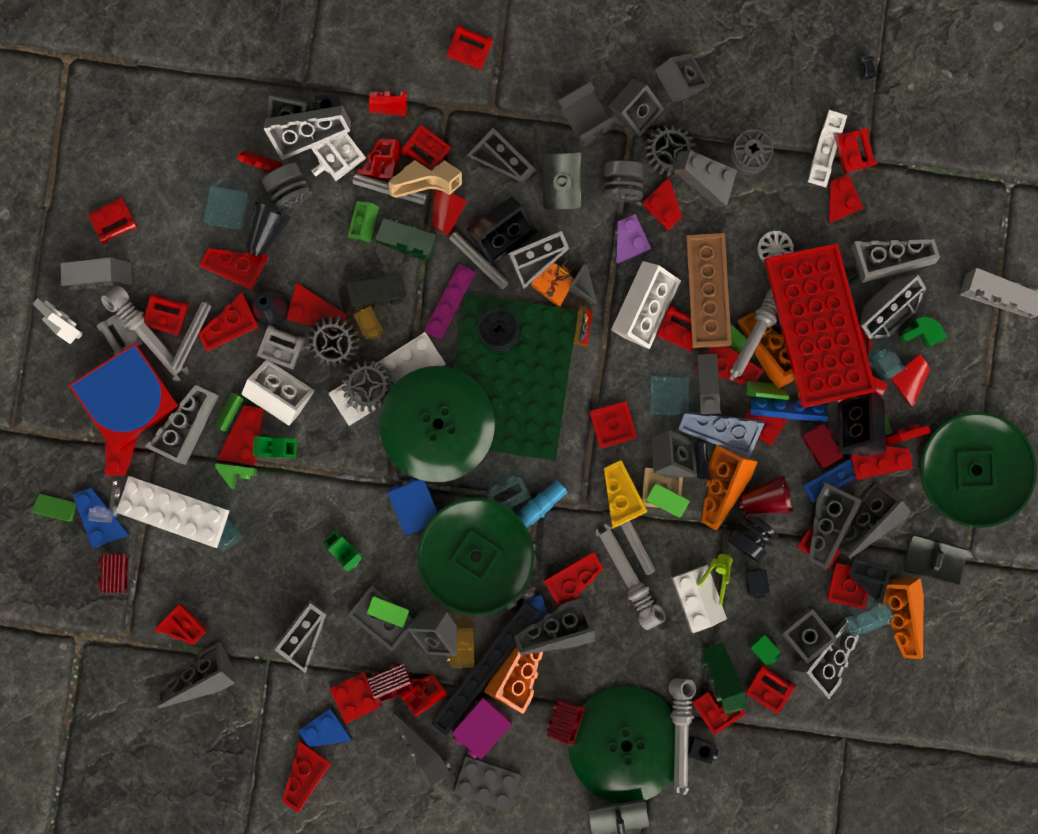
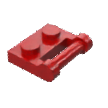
[446,24,494,70]
[401,125,451,171]
[835,128,878,173]
[88,198,138,245]
[144,293,190,336]
[657,305,693,352]
[745,664,796,714]

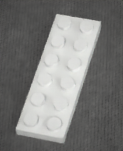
[328,332,446,426]
[116,476,230,548]

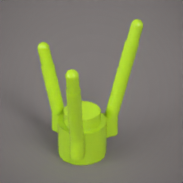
[698,554,733,605]

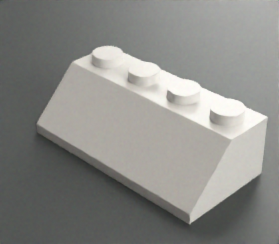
[611,261,681,349]

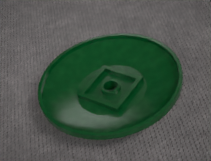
[379,366,495,482]
[920,412,1037,528]
[417,498,534,615]
[568,686,675,803]

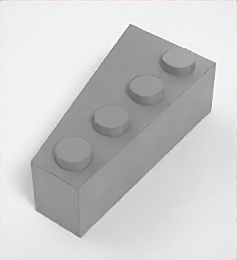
[264,106,351,160]
[851,239,940,283]
[959,268,1038,319]
[145,385,219,465]

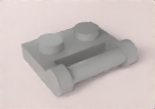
[97,314,144,355]
[257,325,305,370]

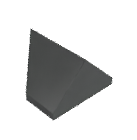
[569,264,597,305]

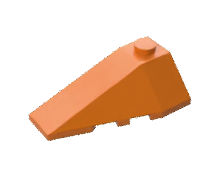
[738,313,794,389]
[701,445,757,530]
[879,577,924,659]
[484,645,543,714]

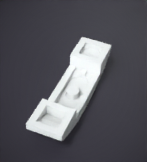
[808,110,847,188]

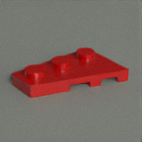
[200,248,269,290]
[286,282,347,332]
[198,292,259,352]
[694,346,764,385]
[217,406,264,465]
[105,435,140,476]
[850,446,913,480]
[543,551,603,607]
[282,741,332,813]

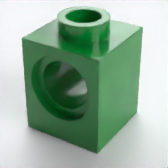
[748,634,780,665]

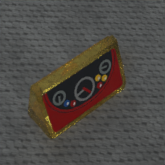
[573,306,593,348]

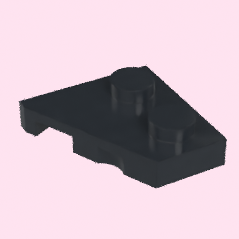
[848,557,892,604]

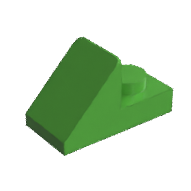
[215,463,257,489]

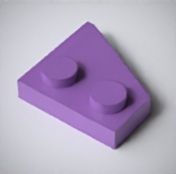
[616,214,651,264]

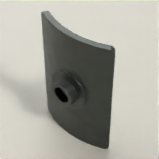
[543,152,581,209]
[904,535,968,586]
[588,799,649,834]

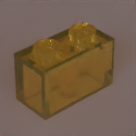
[353,306,384,340]
[447,627,475,668]

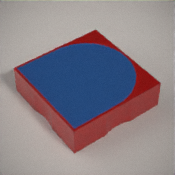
[69,343,178,452]

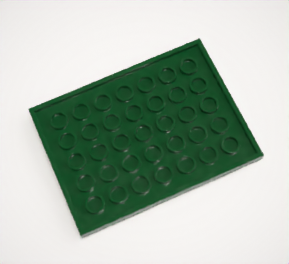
[454,293,578,461]

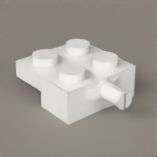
[311,133,366,181]
[33,298,82,344]

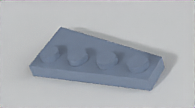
[678,411,764,457]

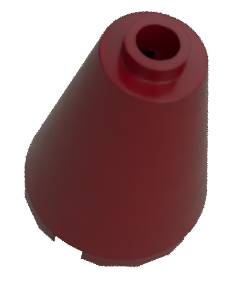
[739,475,794,514]

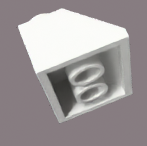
[242,360,315,425]
[671,564,727,633]

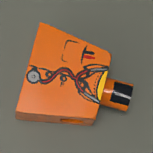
[531,260,576,307]

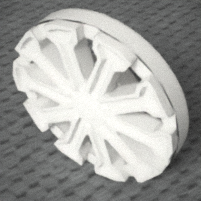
[757,231,794,262]

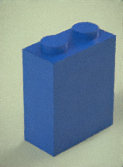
[388,478,438,536]

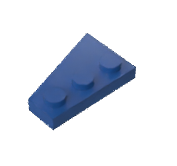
[73,488,130,549]

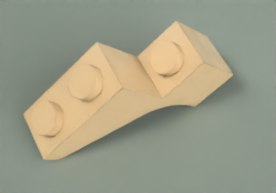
[389,160,462,198]

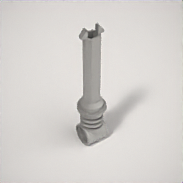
[101,285,188,382]
[730,289,778,381]
[596,523,665,630]
[669,678,696,795]

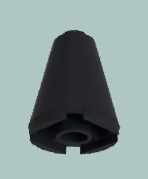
[246,201,291,257]
[251,288,289,326]

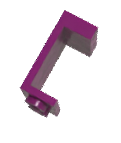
[452,696,512,759]

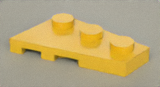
[604,460,647,529]

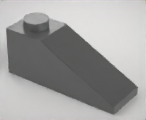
[698,353,720,414]

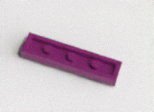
[424,264,476,340]

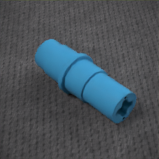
[517,480,568,528]

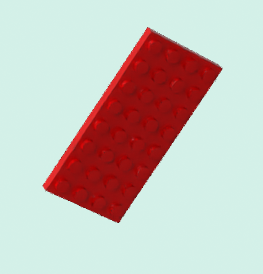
[764,243,876,408]

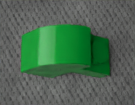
[899,317,947,348]
[253,436,297,459]
[322,529,362,572]

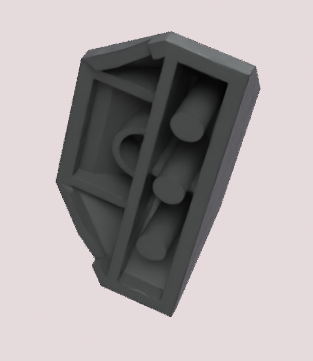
[860,274,926,339]

